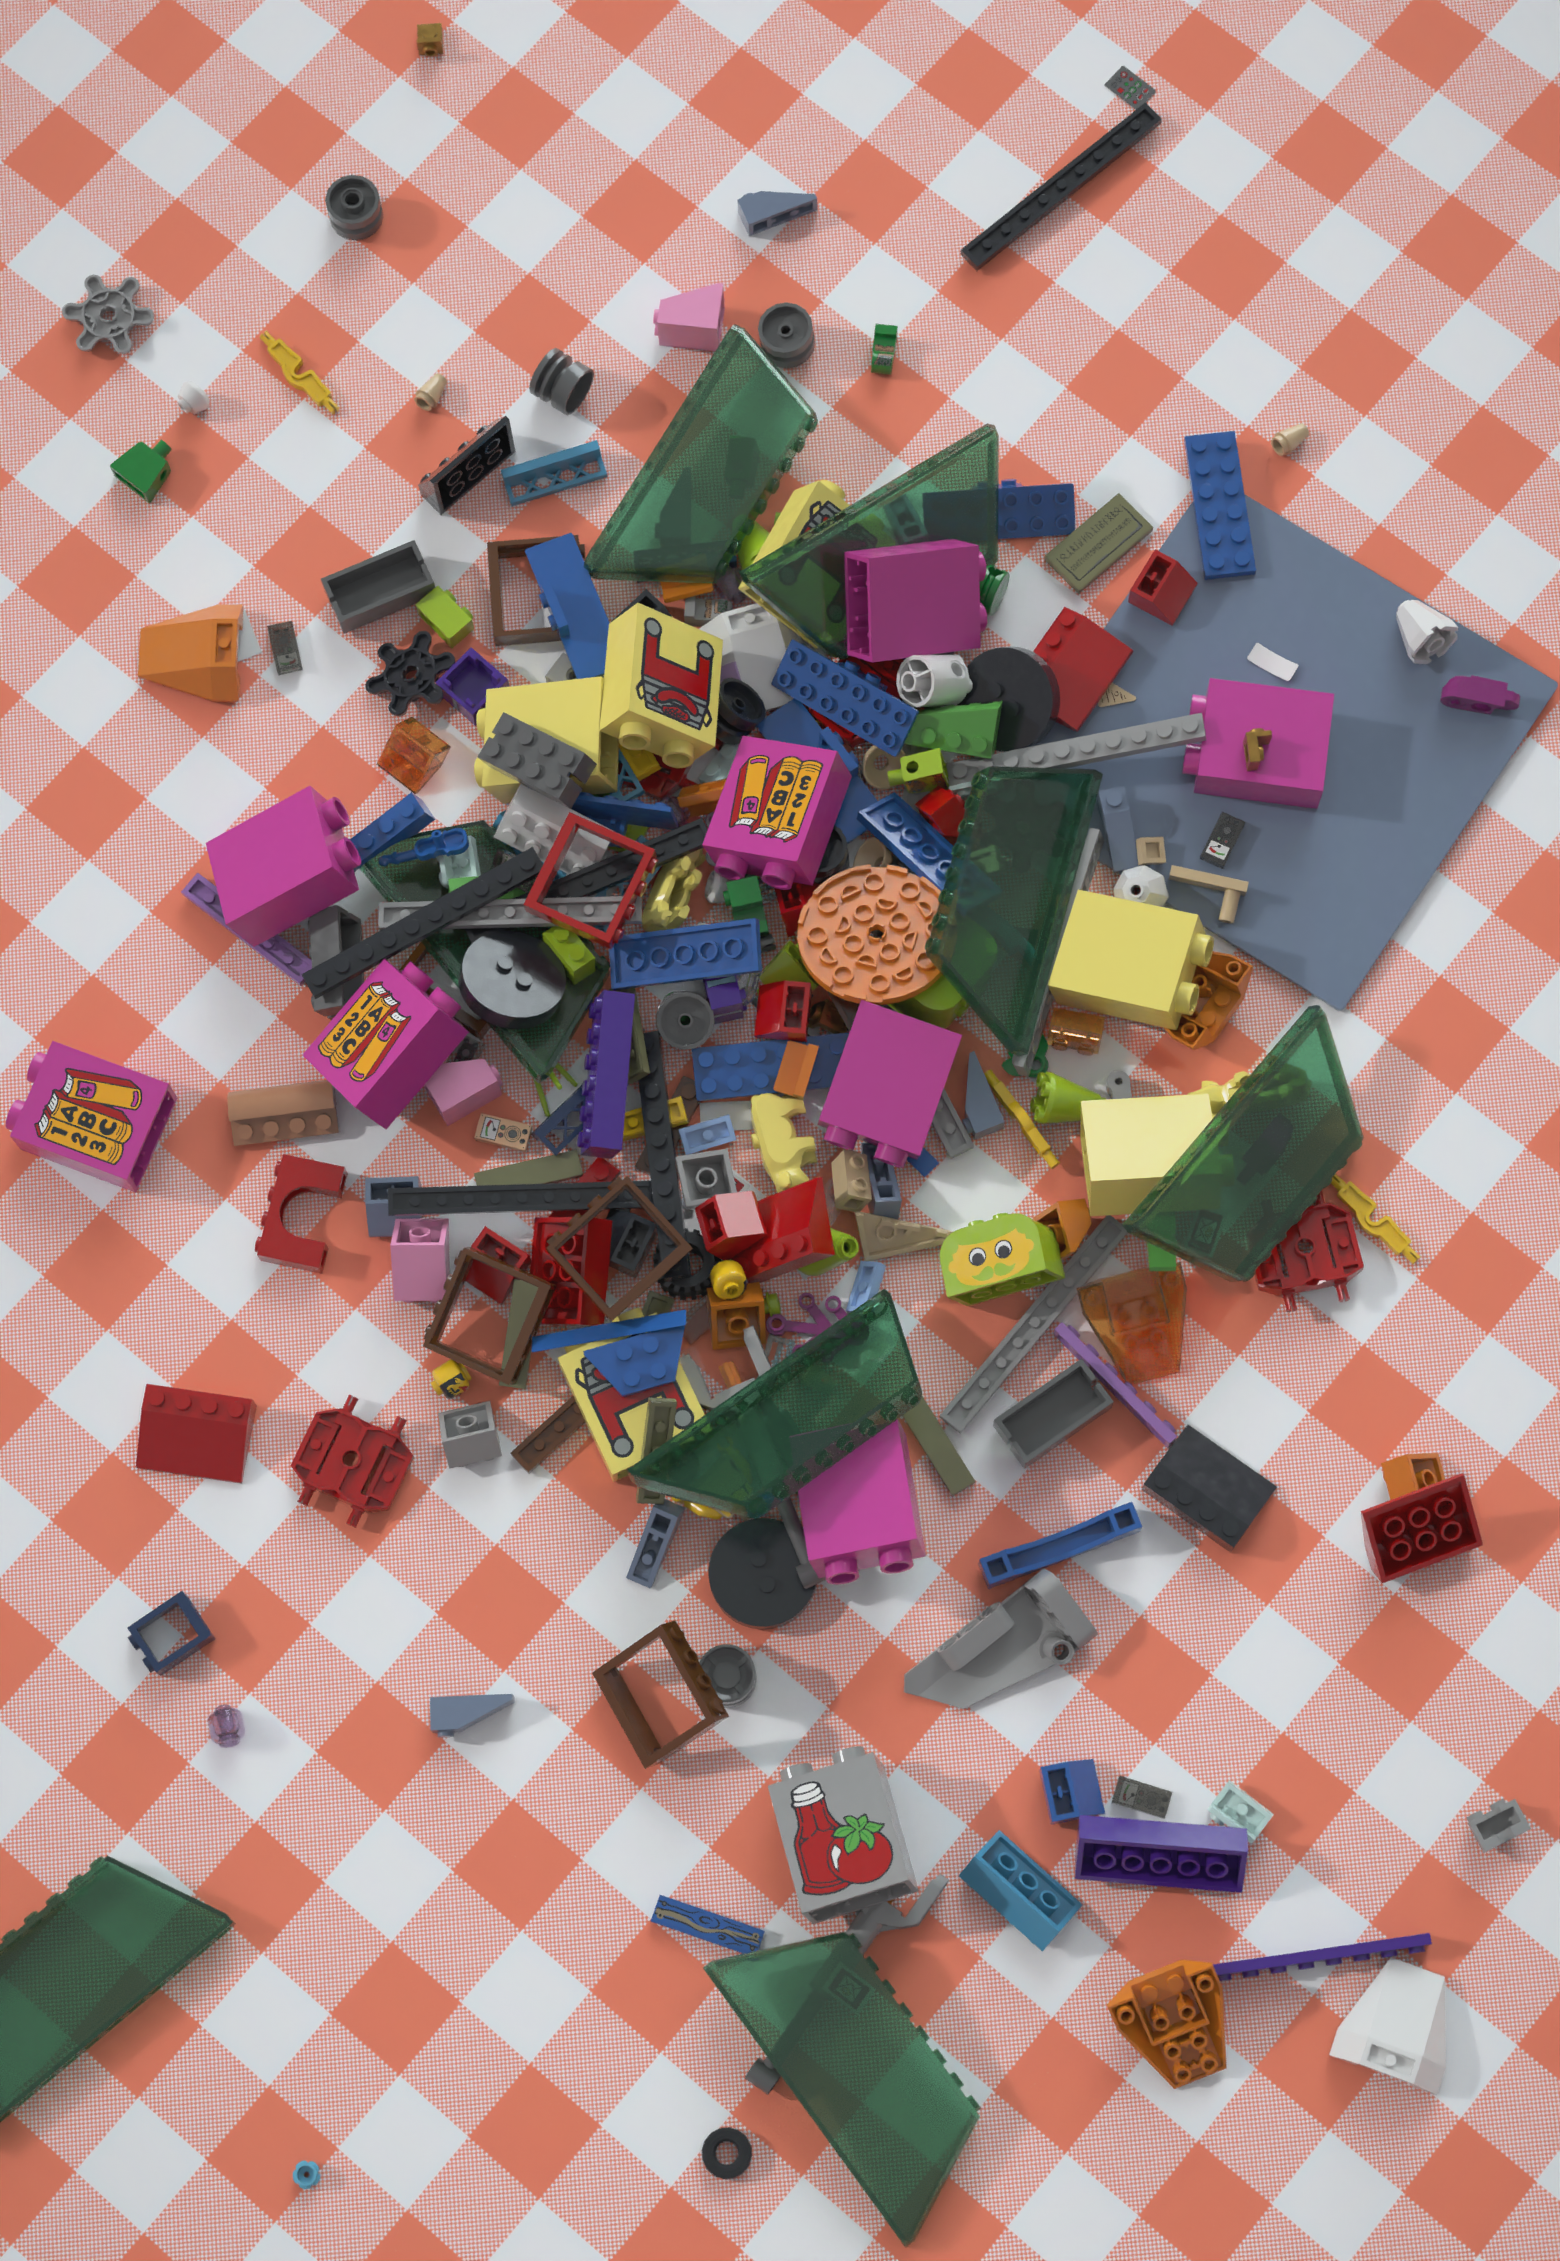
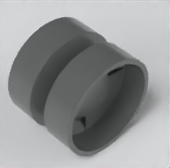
[699,1644,756,1708]

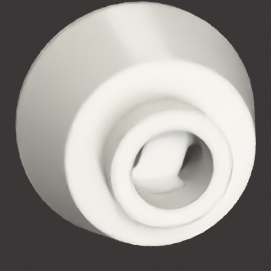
[177,381,210,414]
[705,870,732,904]

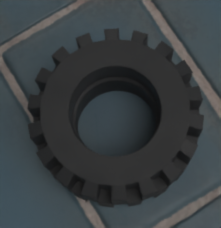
[653,1228,720,1301]

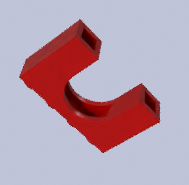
[255,1154,348,1274]

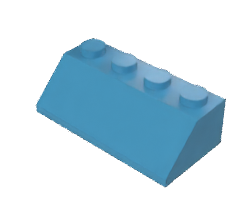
[959,1830,1083,1952]

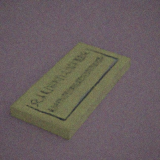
[1044,493,1154,594]

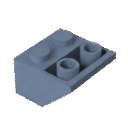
[365,1176,422,1238]

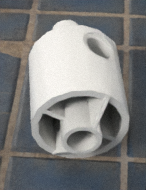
[896,654,972,707]

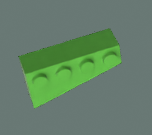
[904,701,1003,759]

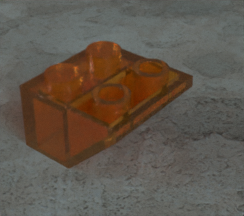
[376,717,451,794]
[1047,1007,1105,1056]

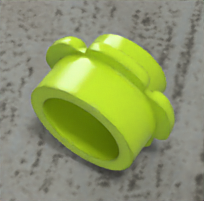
[764,1292,781,1317]

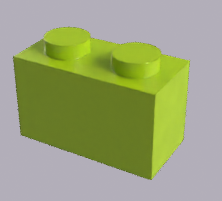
[415,585,474,648]
[543,926,595,985]

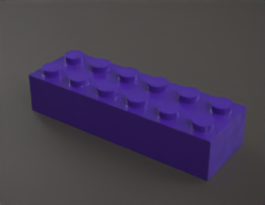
[577,990,635,1159]
[1075,1815,1248,1893]

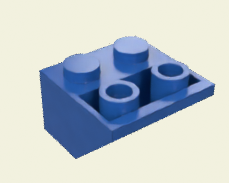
[1039,1759,1105,1825]

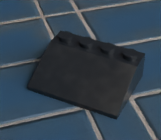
[418,416,516,515]
[1141,1424,1277,1553]

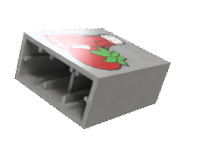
[768,1746,919,1925]

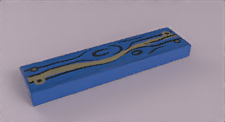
[651,1895,765,1958]

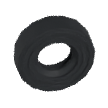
[702,2127,752,2179]

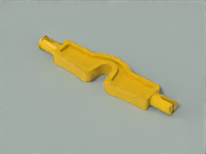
[260,331,340,415]
[984,1069,1060,1169]
[1327,1173,1421,1264]

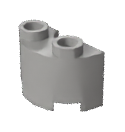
[1466,1798,1531,1853]

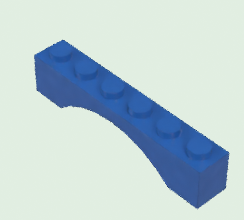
[350,792,436,872]
[978,1502,1142,1589]

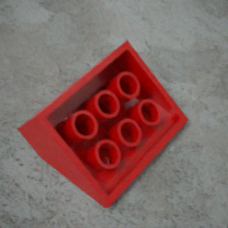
[1033,607,1133,732]
[732,1177,835,1283]
[530,1217,612,1327]
[136,1384,257,1484]
[1361,1473,1483,1583]

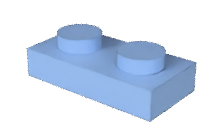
[678,1114,737,1155]
[846,1261,886,1316]

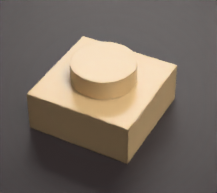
[1136,837,1166,865]

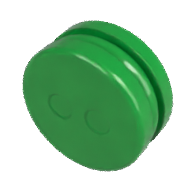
[979,565,1010,616]

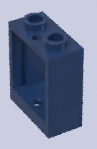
[127,1591,216,1676]

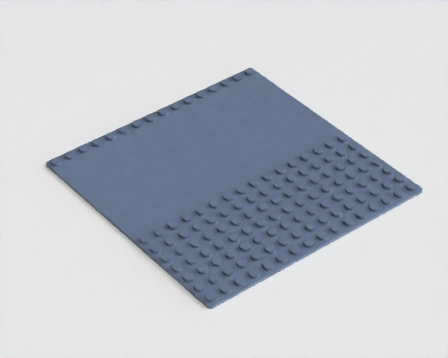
[992,495,1558,1011]

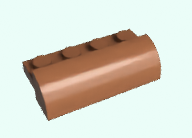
[227,1080,340,1146]

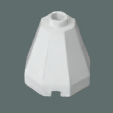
[1396,600,1458,664]
[1113,865,1169,907]

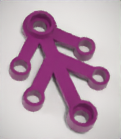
[766,1292,870,1365]

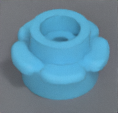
[293,2160,321,2189]

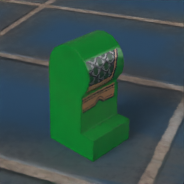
[871,324,898,375]

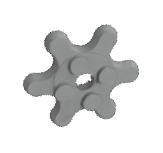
[62,274,154,354]

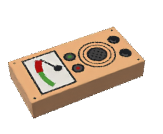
[474,1113,533,1152]

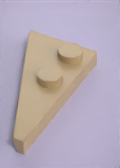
[855,1211,953,1261]

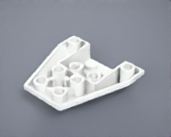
[699,603,802,712]
[1329,1957,1446,2095]

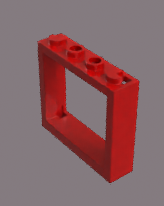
[523,812,658,950]

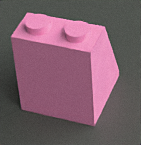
[653,283,725,352]
[424,1059,503,1126]
[390,1218,450,1303]

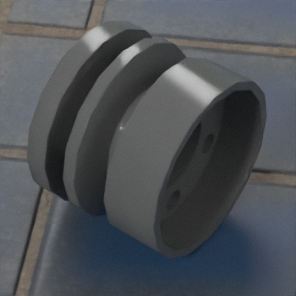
[529,348,594,416]

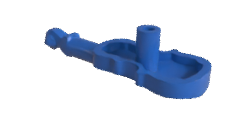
[379,828,469,866]

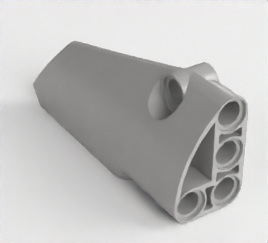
[904,1568,1098,1709]

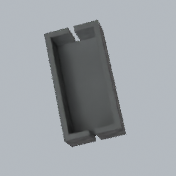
[321,540,435,634]
[478,712,597,809]
[308,905,364,1020]
[993,1358,1114,1469]

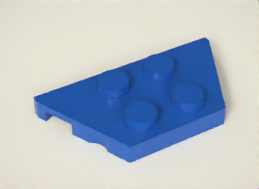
[583,1326,685,1397]

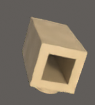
[831,1150,872,1212]

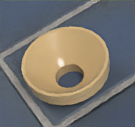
[861,745,906,789]
[853,837,893,867]

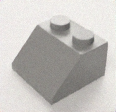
[675,1148,737,1210]
[438,1401,502,1469]

